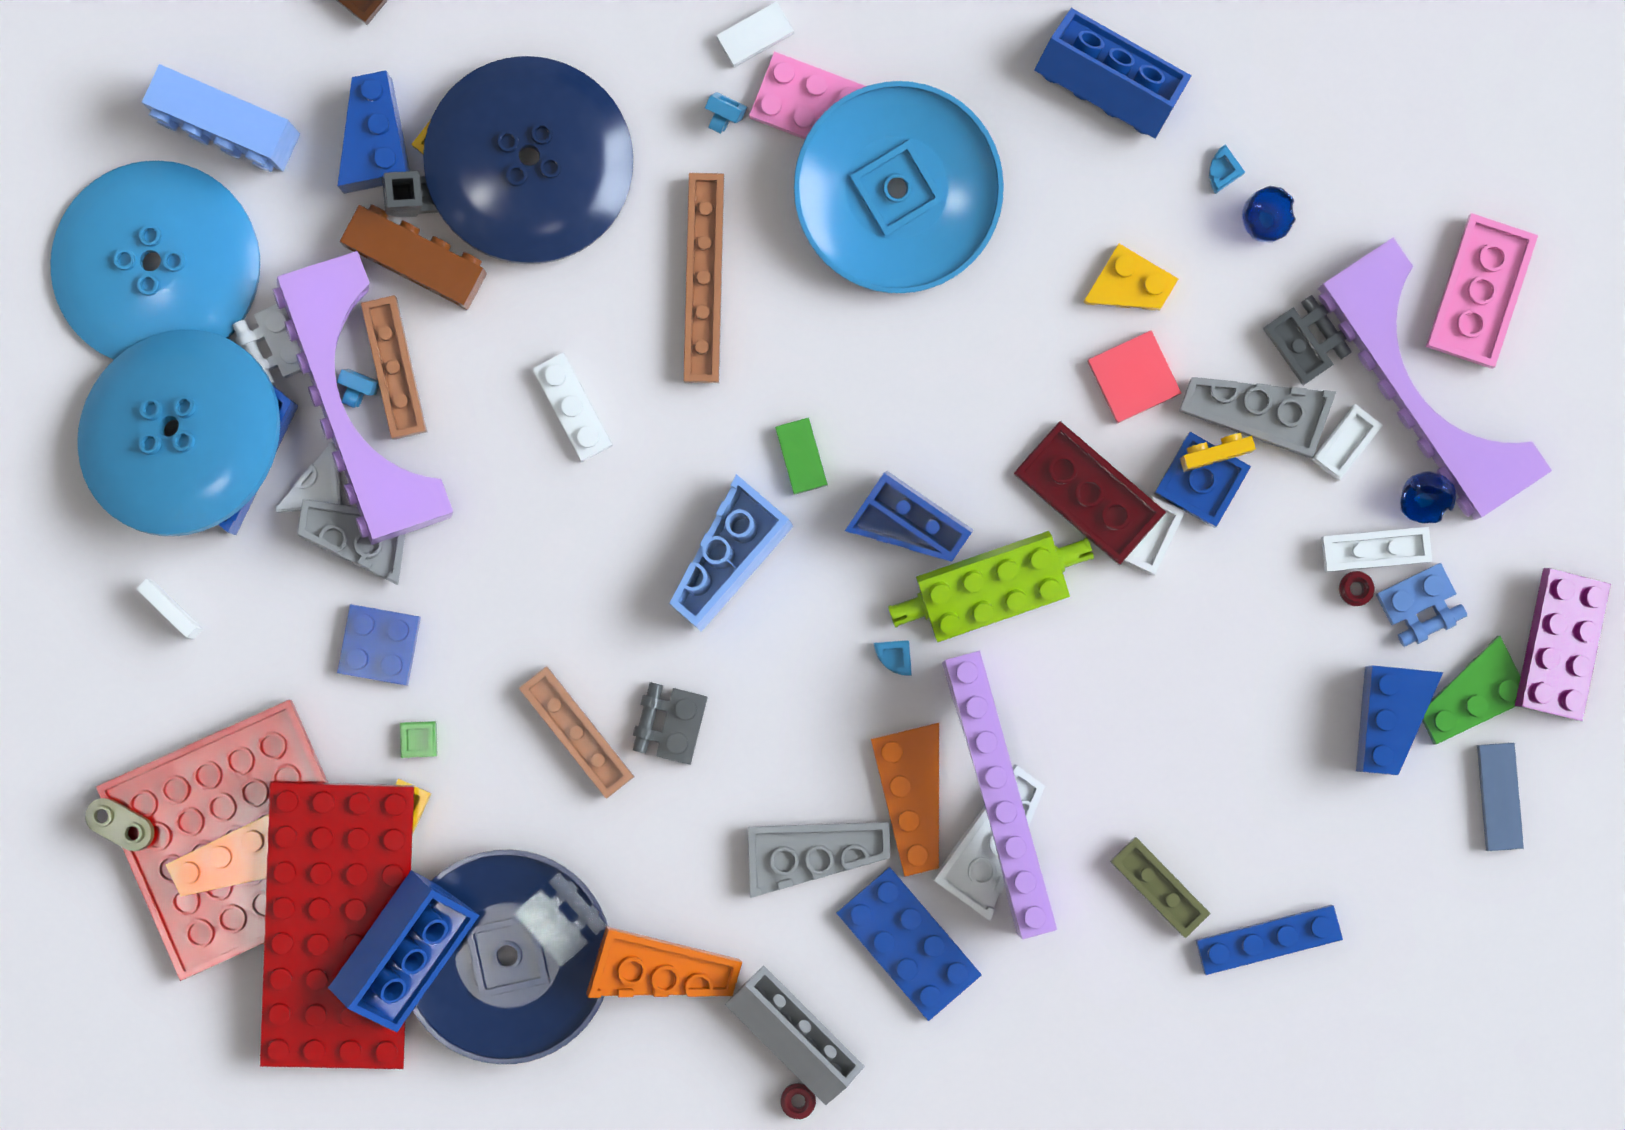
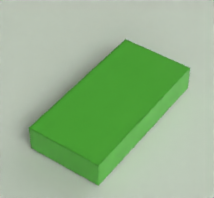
[775,417,828,495]

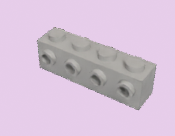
[725,965,865,1105]

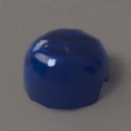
[1242,186,1296,243]
[1400,471,1456,523]

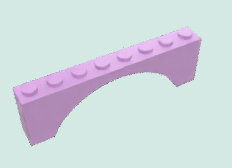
[1318,237,1552,520]
[273,251,453,545]
[942,651,1057,940]

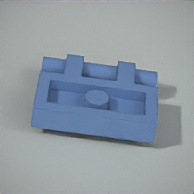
[1376,563,1467,647]

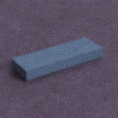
[1477,743,1524,851]

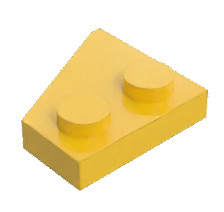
[1084,243,1179,311]

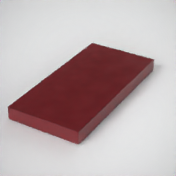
[1014,421,1166,566]

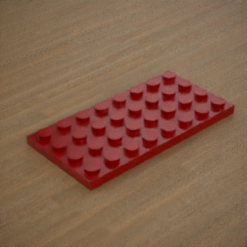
[260,781,414,1069]

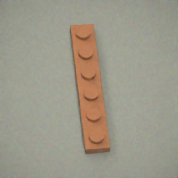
[684,173,724,383]

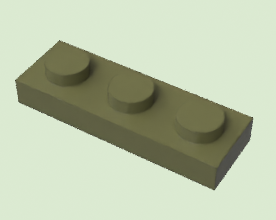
[1110,837,1211,938]

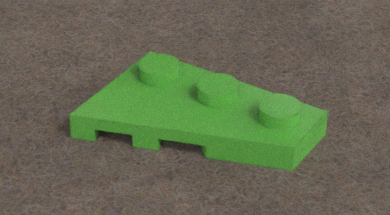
[1422,635,1521,745]

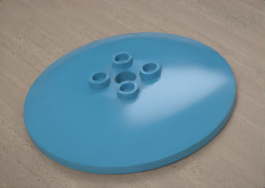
[794,81,1004,293]
[50,161,260,360]
[77,329,280,536]

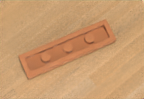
[361,295,427,440]
[519,666,635,799]

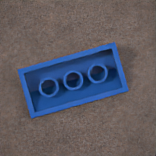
[1034,8,1192,139]
[328,870,480,1032]

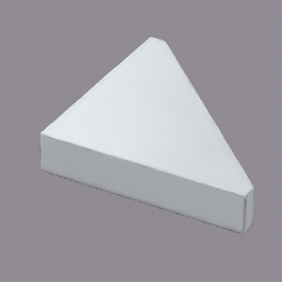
[276,442,342,513]

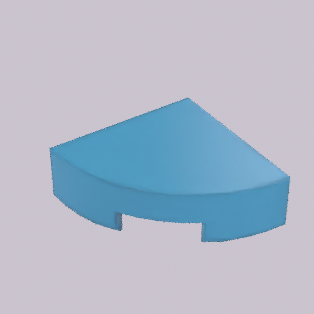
[1209,144,1245,194]
[874,640,912,676]

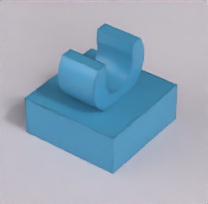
[705,92,748,134]
[337,369,379,408]

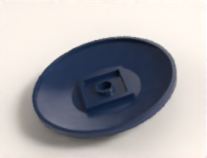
[423,56,633,264]
[413,849,609,1064]

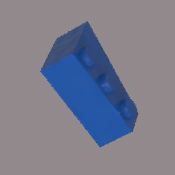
[337,70,410,194]
[845,471,973,562]
[1356,665,1443,775]

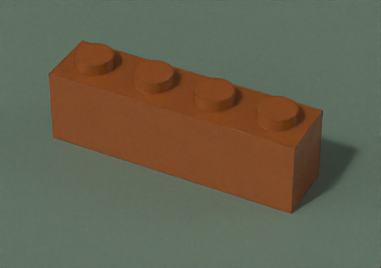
[339,204,487,310]

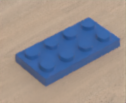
[836,867,982,1021]

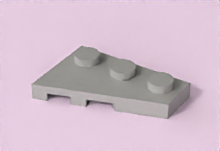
[297,499,405,585]

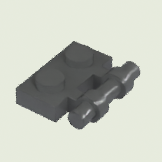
[1263,295,1352,386]
[632,682,708,765]

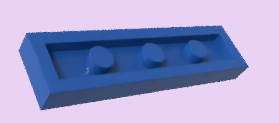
[1195,905,1343,975]

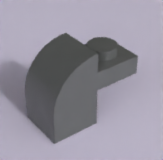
[382,171,438,217]

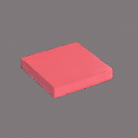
[1087,330,1181,424]

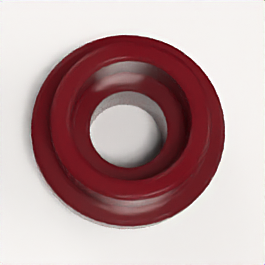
[1339,571,1375,606]
[780,1083,816,1119]

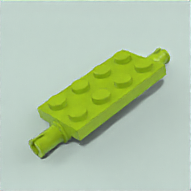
[888,531,1094,643]

